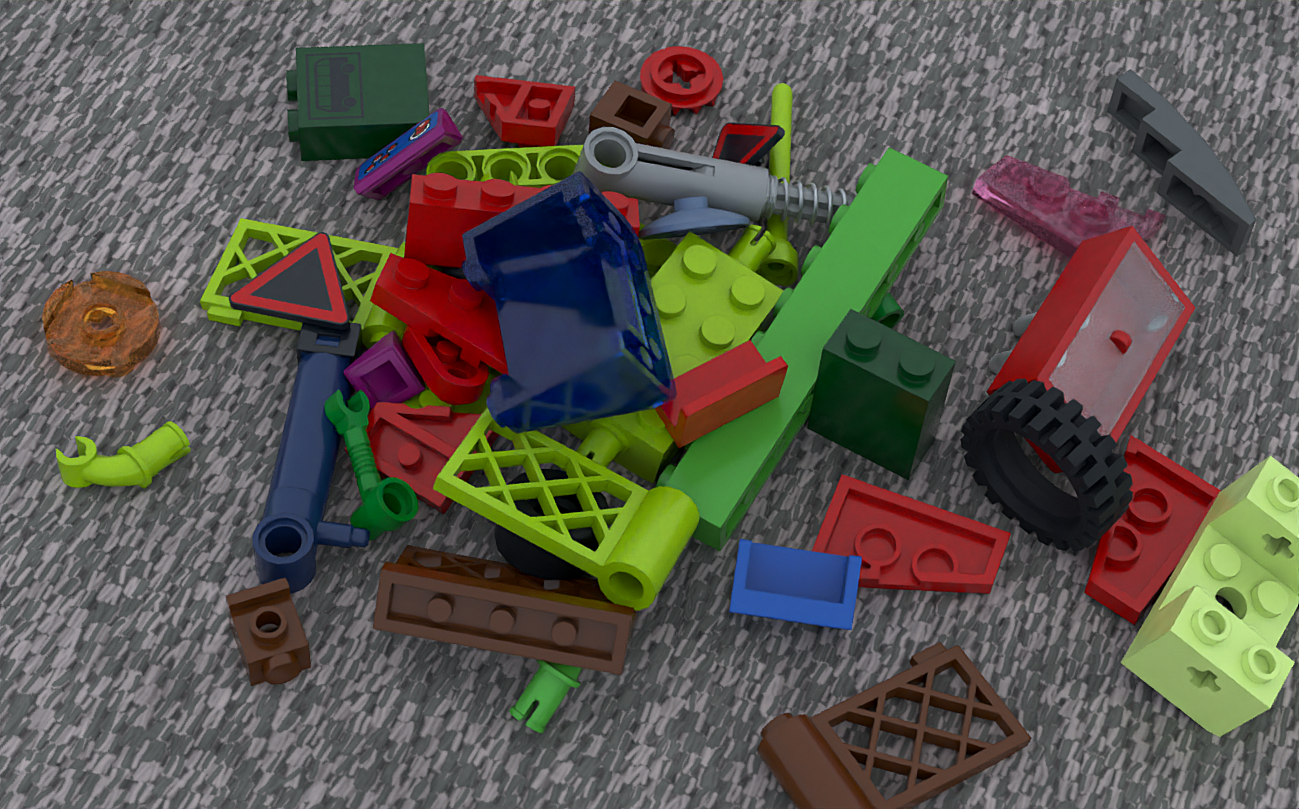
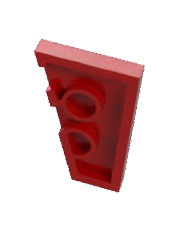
[370,253,551,396]
[1084,435,1221,625]
[812,474,1011,594]

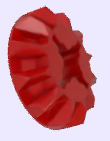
[640,46,723,116]

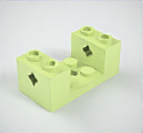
[1120,455,1299,737]

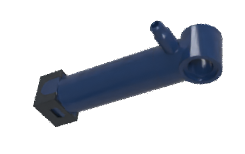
[253,323,370,594]

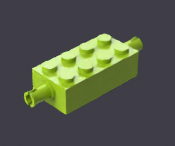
[556,224,784,484]

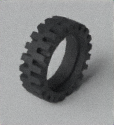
[960,379,1133,552]

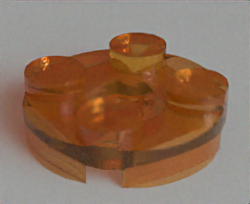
[42,271,161,378]

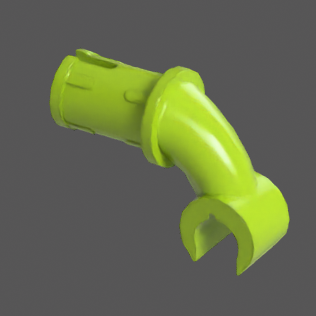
[56,421,191,489]

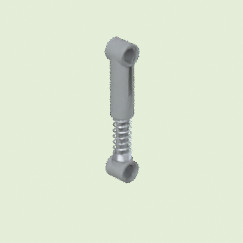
[573,127,857,229]

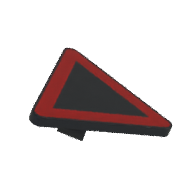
[712,122,785,167]
[229,232,350,330]

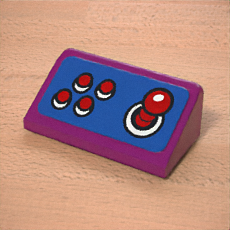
[353,108,464,200]

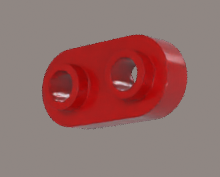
[402,325,489,405]

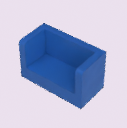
[729,539,862,630]

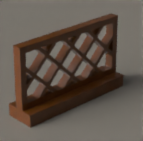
[373,545,639,675]

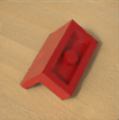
[648,340,788,448]

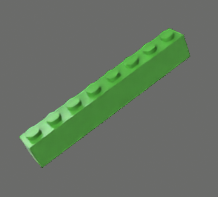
[655,147,948,551]

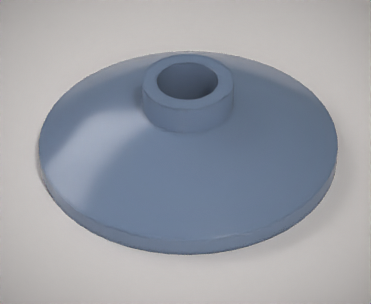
[638,196,750,240]

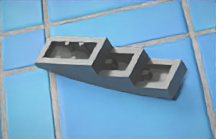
[1107,69,1256,257]

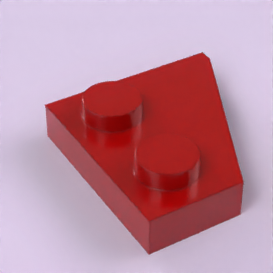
[474,75,575,148]
[344,402,499,514]

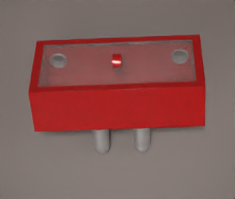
[986,226,1195,473]

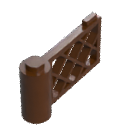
[757,642,1032,809]

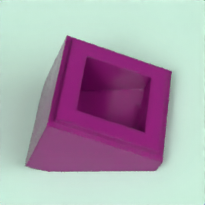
[344,331,425,411]

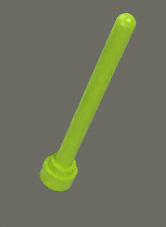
[755,83,799,286]

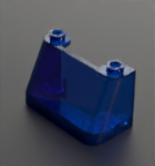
[462,171,677,434]

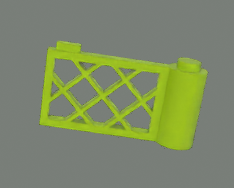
[200,218,446,349]
[433,405,700,610]

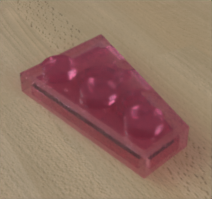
[972,155,1166,259]

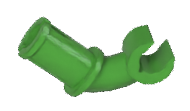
[509,660,583,734]

